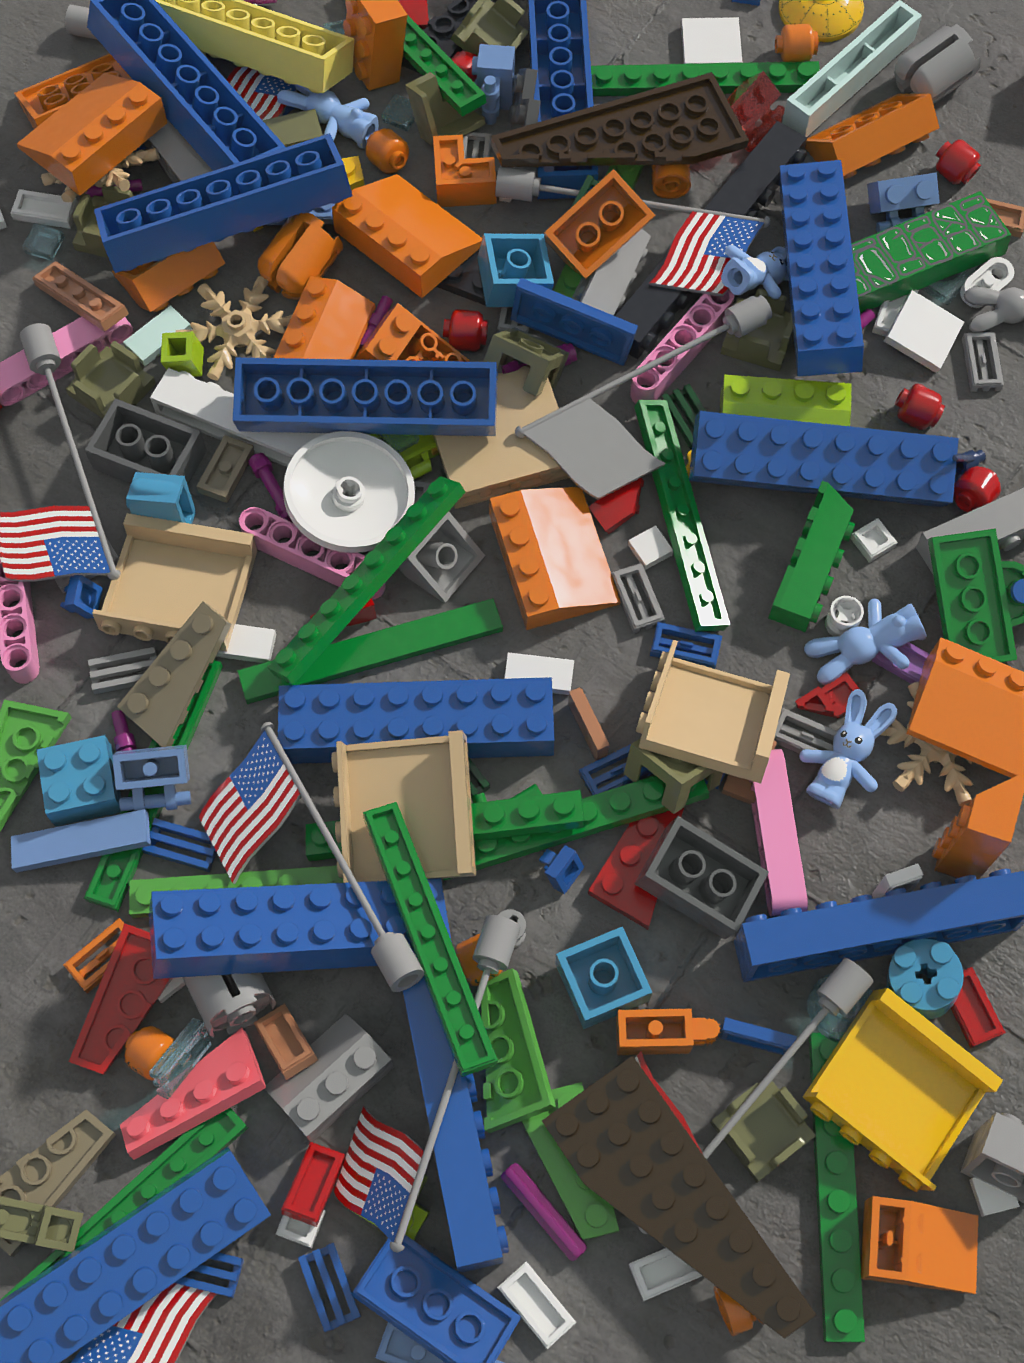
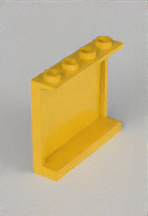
[803,988,1003,1192]

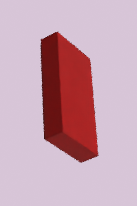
[951,967,1006,1048]
[281,1142,345,1227]

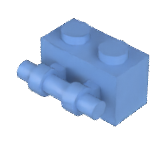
[472,44,515,125]
[867,172,940,233]
[112,745,191,812]

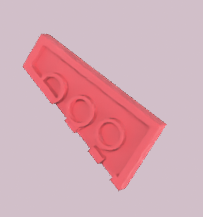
[120,1027,266,1160]

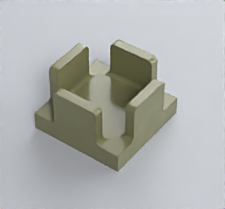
[450,0,529,56]
[72,184,133,258]
[720,289,793,372]
[65,341,156,419]
[710,1081,816,1183]

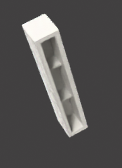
[150,368,327,467]

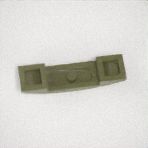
[0,1196,84,1252]

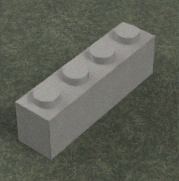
[143,119,213,183]
[572,229,651,316]
[916,488,1024,574]

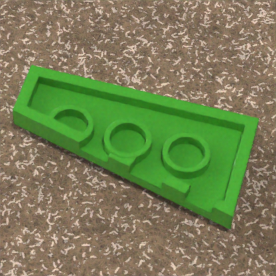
[0,700,72,832]
[481,968,556,1133]
[521,1082,619,1241]

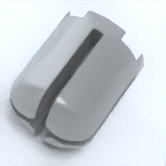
[894,24,981,104]
[182,973,276,1038]

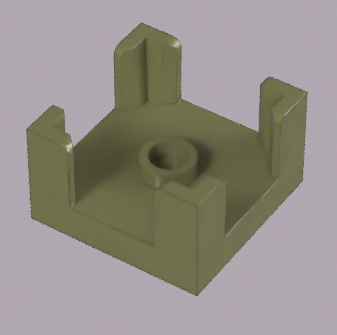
[483,327,569,396]
[624,738,723,814]

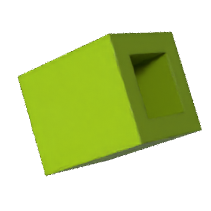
[161,331,204,377]

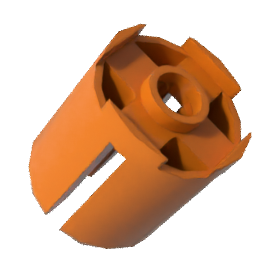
[257,213,343,300]

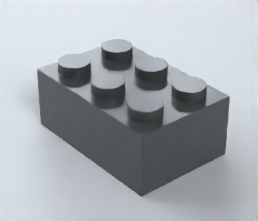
[85,398,207,485]
[634,816,769,939]

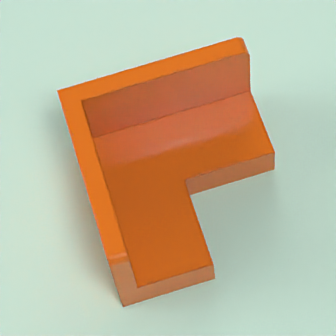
[433,134,497,207]

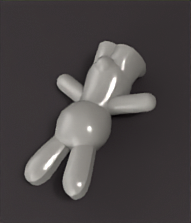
[964,287,1024,333]

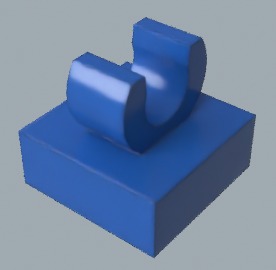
[60,575,103,619]
[539,845,584,895]

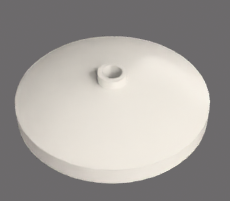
[283,431,415,553]

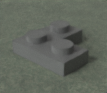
[508,68,541,130]

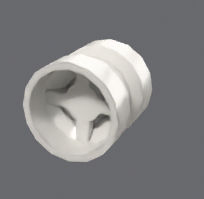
[825,596,864,637]

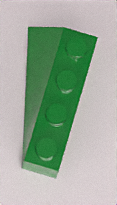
[768,480,855,632]

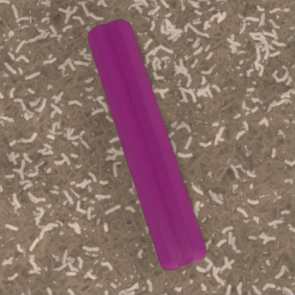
[501,1163,587,1261]

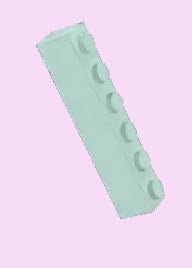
[782,0,922,137]

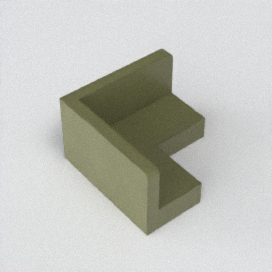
[405,72,485,147]

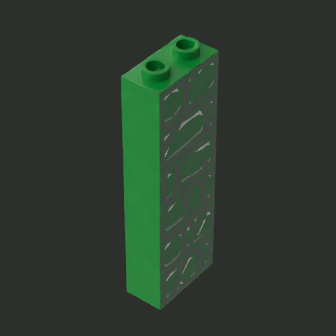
[851,191,1011,314]

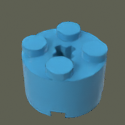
[887,938,964,1020]

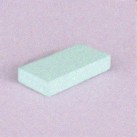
[123,305,192,366]

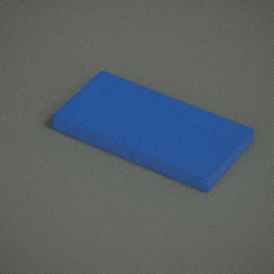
[511,278,638,366]
[351,1235,521,1363]

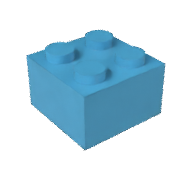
[477,233,554,307]
[36,735,121,827]
[555,926,652,1029]

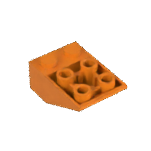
[354,303,471,362]
[861,1196,978,1295]

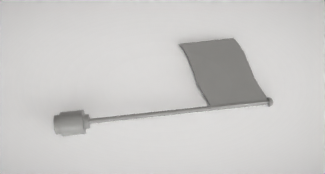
[515,295,772,500]

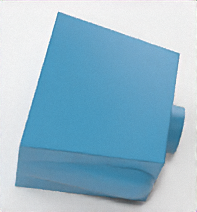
[126,472,196,524]

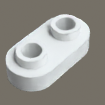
[960,257,1014,308]

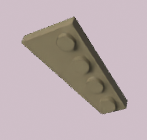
[117,601,232,747]
[0,1110,117,1257]

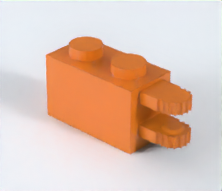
[616,1008,721,1055]

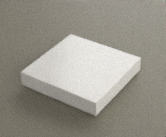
[681,17,743,64]
[884,290,964,373]

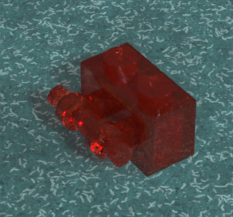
[727,71,785,152]

